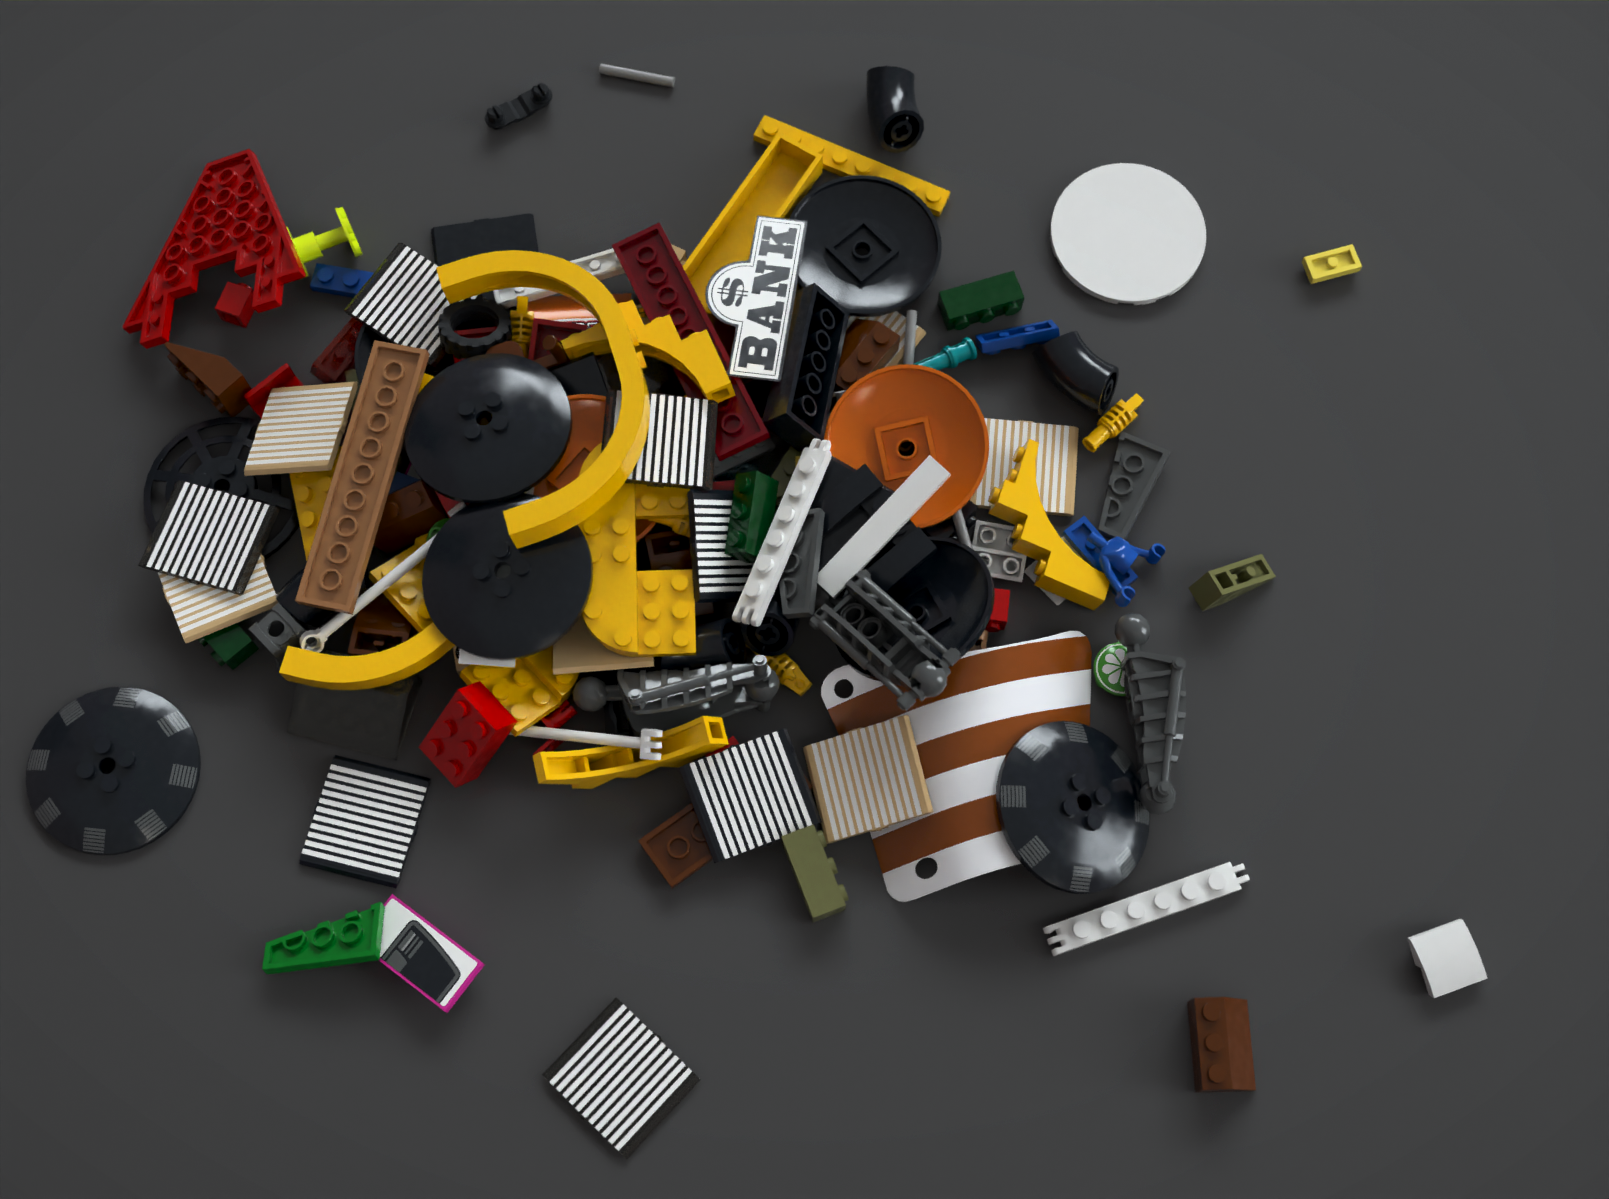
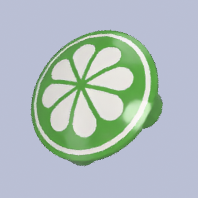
[1093,642,1127,696]

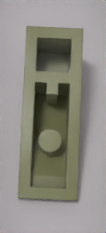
[1189,554,1276,611]

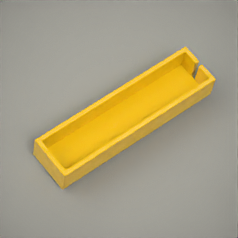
[682,132,823,314]

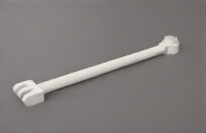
[299,502,467,653]
[508,726,663,760]

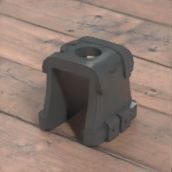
[249,602,316,670]

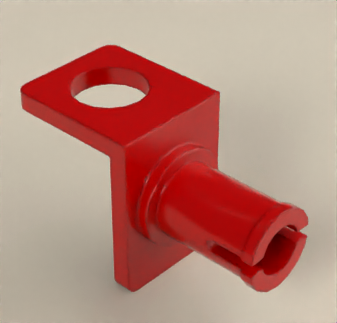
[533,700,577,755]

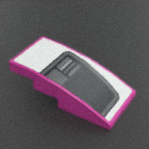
[379,894,485,1013]

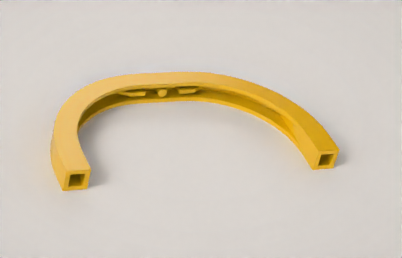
[436,250,650,549]
[279,373,489,690]

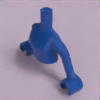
[1086,531,1165,607]

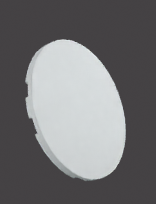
[1050,163,1206,305]

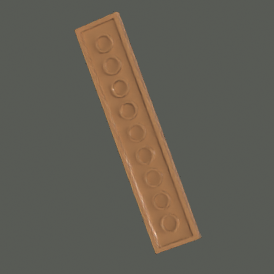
[295,340,430,615]

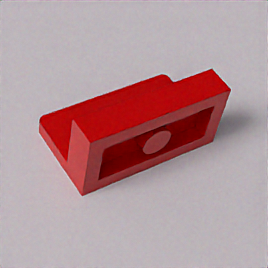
[244,363,304,419]

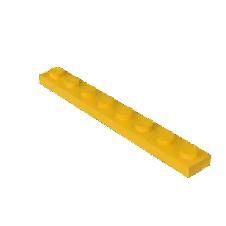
[753,115,950,217]

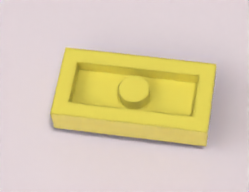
[1302,244,1362,284]

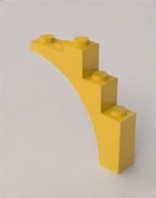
[561,299,736,406]
[988,439,1110,611]
[533,716,729,789]

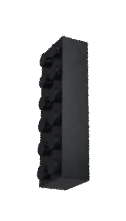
[762,283,850,452]

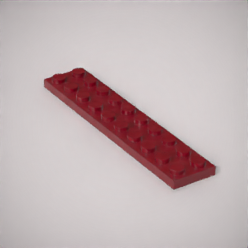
[612,222,770,461]

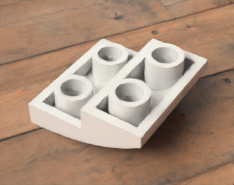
[972,520,1027,583]
[1407,919,1487,998]

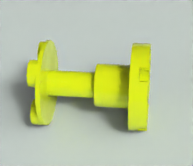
[286,206,363,280]

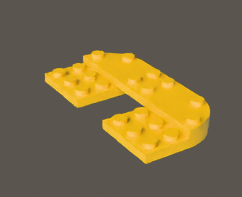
[578,434,696,657]
[369,533,580,737]

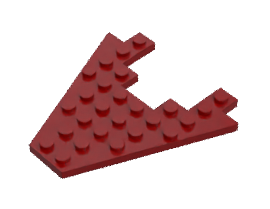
[123,148,306,349]

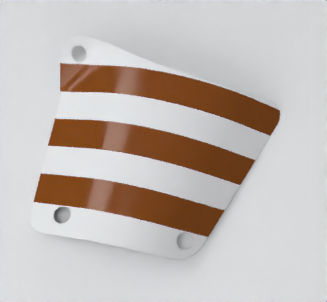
[821,631,1092,902]

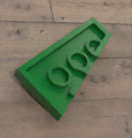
[262,901,385,975]

